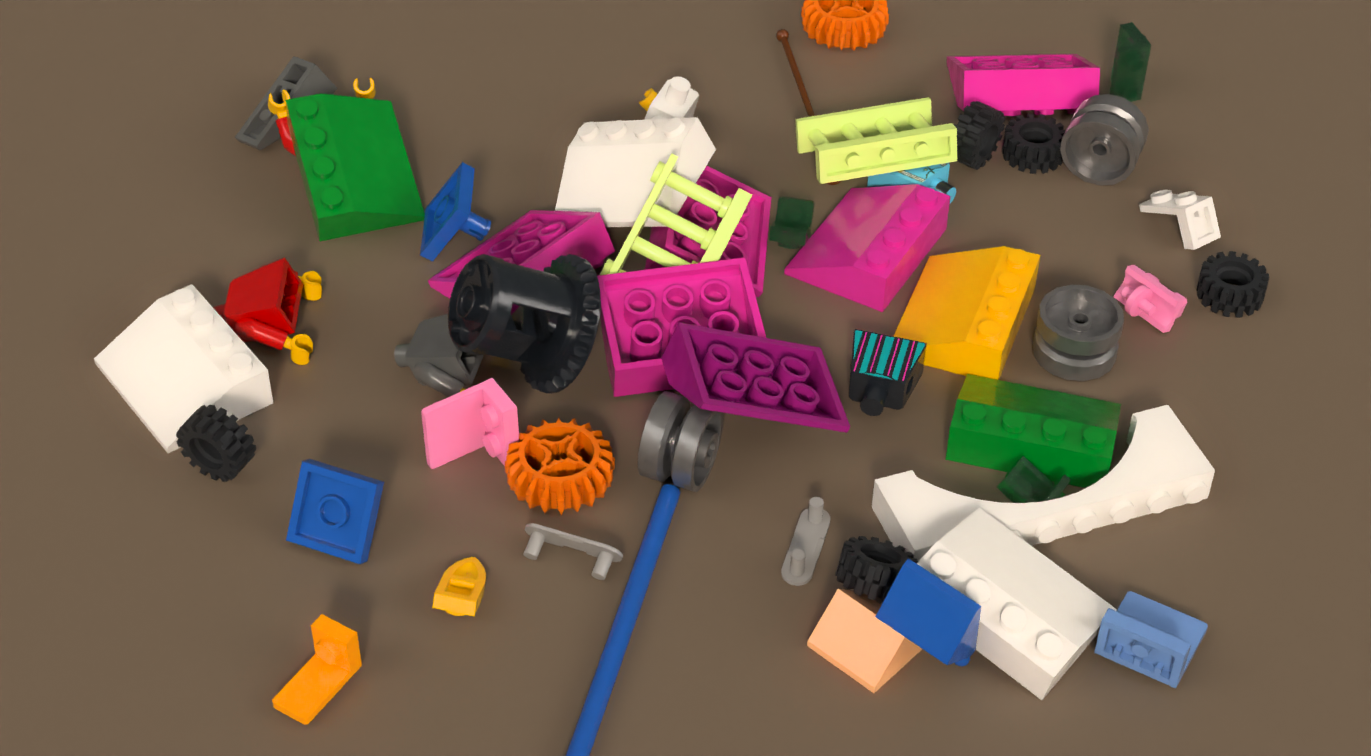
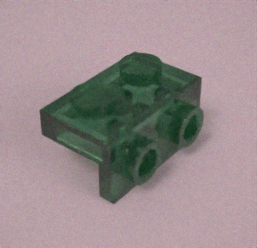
[1109,22,1151,102]

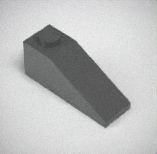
[235,56,337,150]

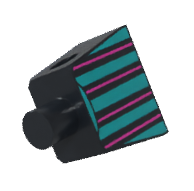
[849,329,927,416]

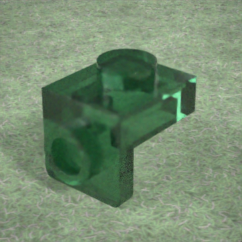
[769,196,815,249]
[996,456,1071,503]

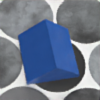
[875,558,981,665]

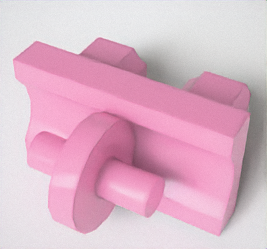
[1114,265,1187,333]

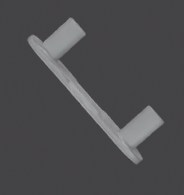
[781,497,831,586]
[523,523,623,580]

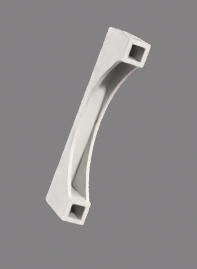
[872,405,1215,562]

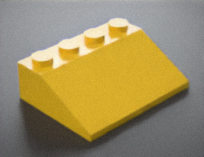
[894,246,1041,380]

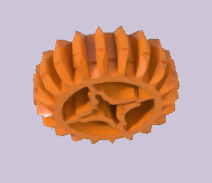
[801,0,889,51]
[505,417,615,515]

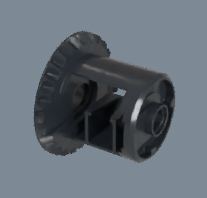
[448,254,601,394]

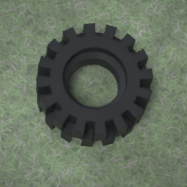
[954,101,1005,170]
[1002,113,1066,174]
[1196,251,1269,318]
[176,405,256,482]
[835,536,918,602]

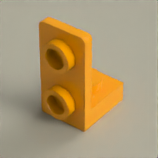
[272,614,362,725]

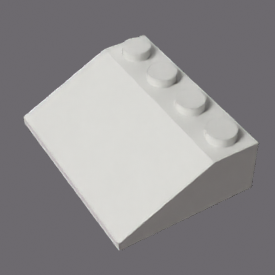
[555,117,716,227]
[94,284,273,453]
[917,507,1117,700]

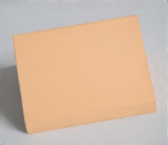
[807,588,922,693]

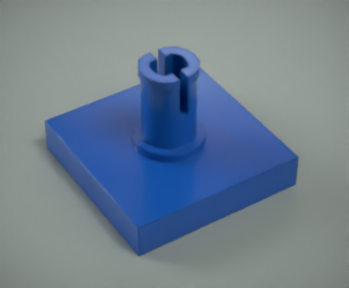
[420,162,491,261]
[286,459,384,564]

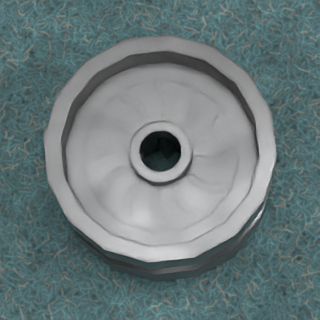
[1060,94,1149,185]
[1033,284,1124,381]
[638,391,724,492]

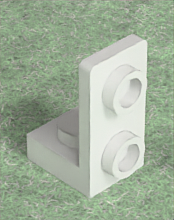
[1139,190,1221,250]

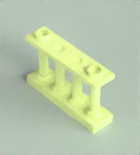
[795,97,957,184]
[600,153,752,275]

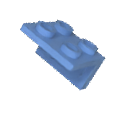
[1094,591,1208,688]

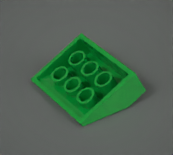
[286,93,425,241]
[945,374,1121,488]

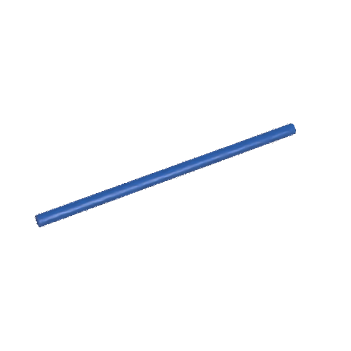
[566,484,680,756]

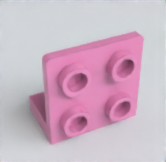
[421,378,519,469]

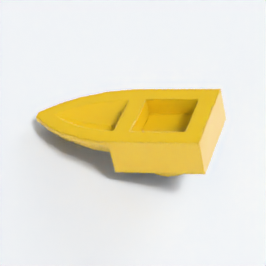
[432,557,486,617]

